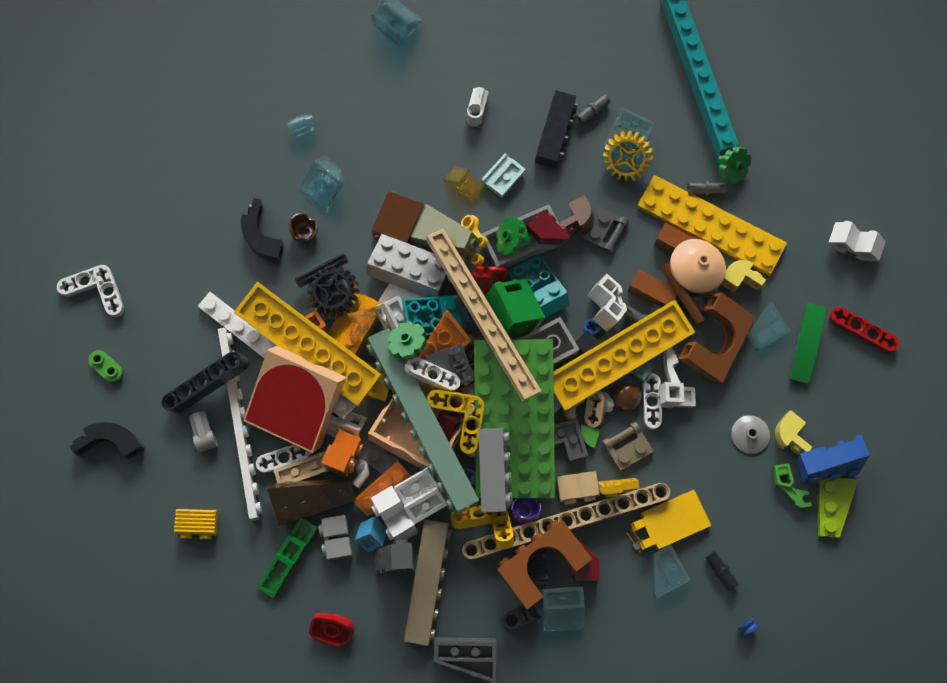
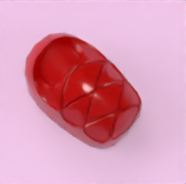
[309,613,355,647]

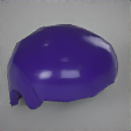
[510,498,541,524]

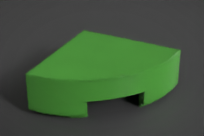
[580,424,600,449]

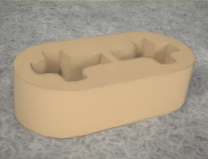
[585,390,606,427]

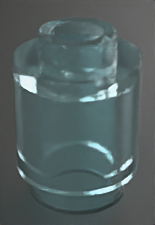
[287,113,316,136]

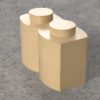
[556,471,600,505]

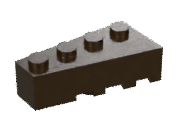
[267,477,356,526]

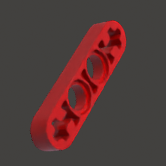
[828,307,900,353]

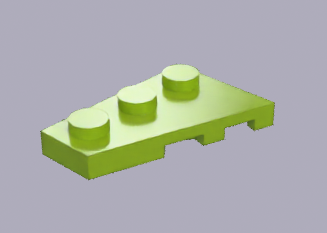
[817,478,859,538]

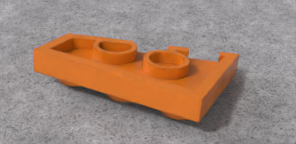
[417,310,472,376]
[354,460,411,516]

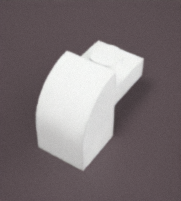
[659,382,696,408]

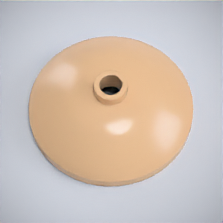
[670,239,726,293]

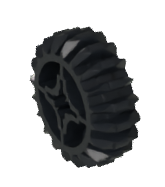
[307,266,360,318]

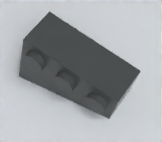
[374,540,415,575]
[434,637,496,683]

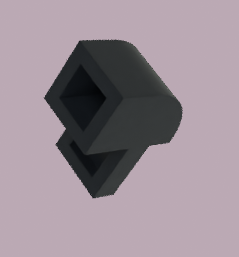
[575,328,617,356]

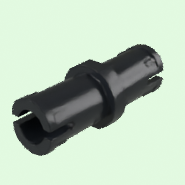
[705,551,739,591]

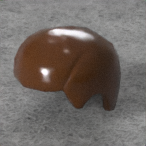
[289,213,318,243]
[610,383,642,412]

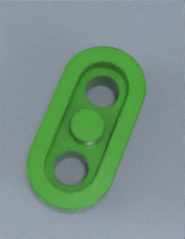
[89,350,124,383]

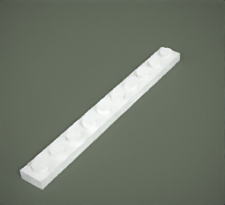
[198,292,356,420]
[218,328,262,521]

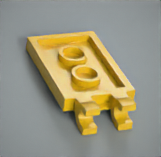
[630,490,711,550]

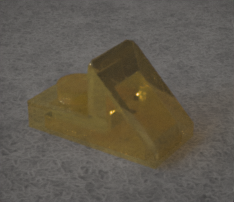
[443,166,484,202]
[347,308,378,347]

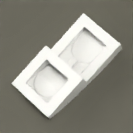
[663,347,680,383]

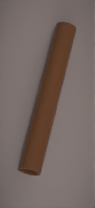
[660,263,705,325]

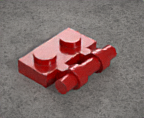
[473,266,508,296]

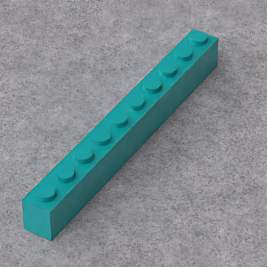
[660,0,739,158]

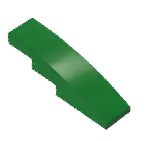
[789,303,826,384]
[257,517,319,598]

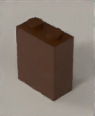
[371,191,424,244]

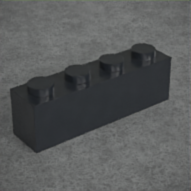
[535,90,578,168]

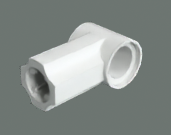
[466,87,489,127]

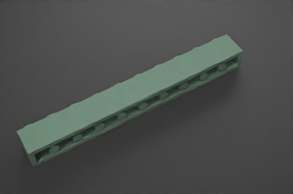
[366,328,479,515]

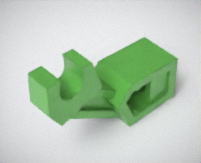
[771,463,812,508]

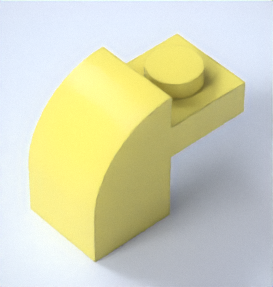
[721,260,766,292]
[775,410,812,455]

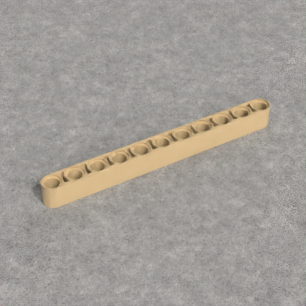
[462,483,670,561]

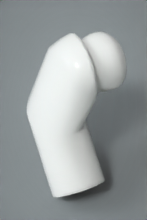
[592,392,615,412]
[352,458,370,489]

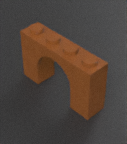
[628,223,701,307]
[678,293,756,383]
[497,520,592,610]

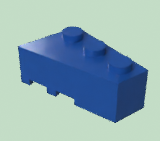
[796,434,870,484]

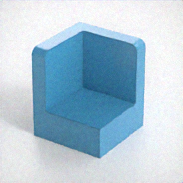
[355,517,387,553]

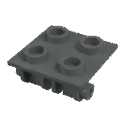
[425,343,475,390]

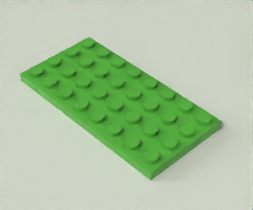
[474,339,555,498]

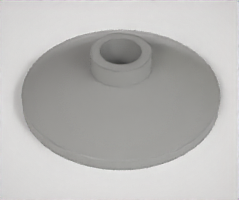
[731,416,770,454]

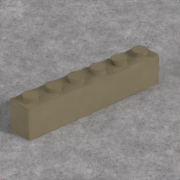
[404,520,452,646]

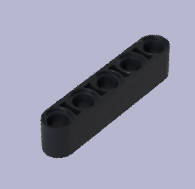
[161,351,249,413]

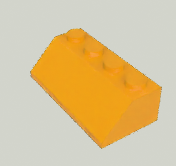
[327,294,384,356]

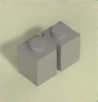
[319,515,353,561]

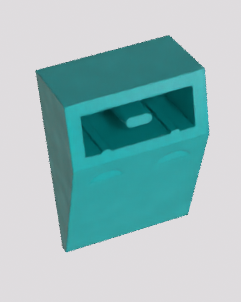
[507,254,569,318]
[402,295,464,339]

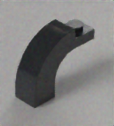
[241,198,284,263]
[69,422,145,460]

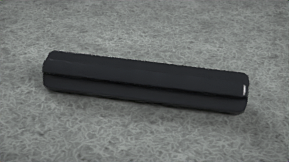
[295,253,348,288]

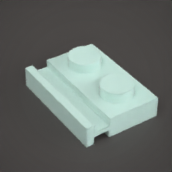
[481,153,526,198]

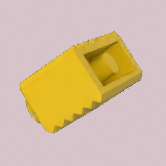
[174,509,219,540]

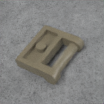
[602,422,654,472]

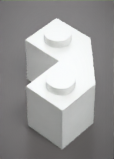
[829,221,886,261]
[587,274,627,332]
[371,486,418,541]

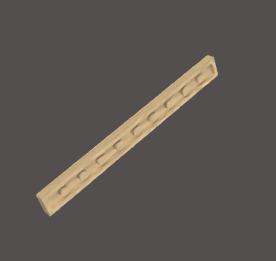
[426,228,541,402]

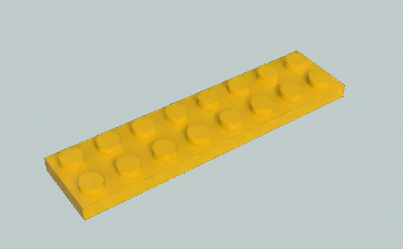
[636,175,787,276]
[234,282,382,406]
[554,300,695,411]

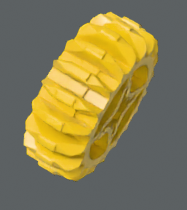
[603,130,653,181]

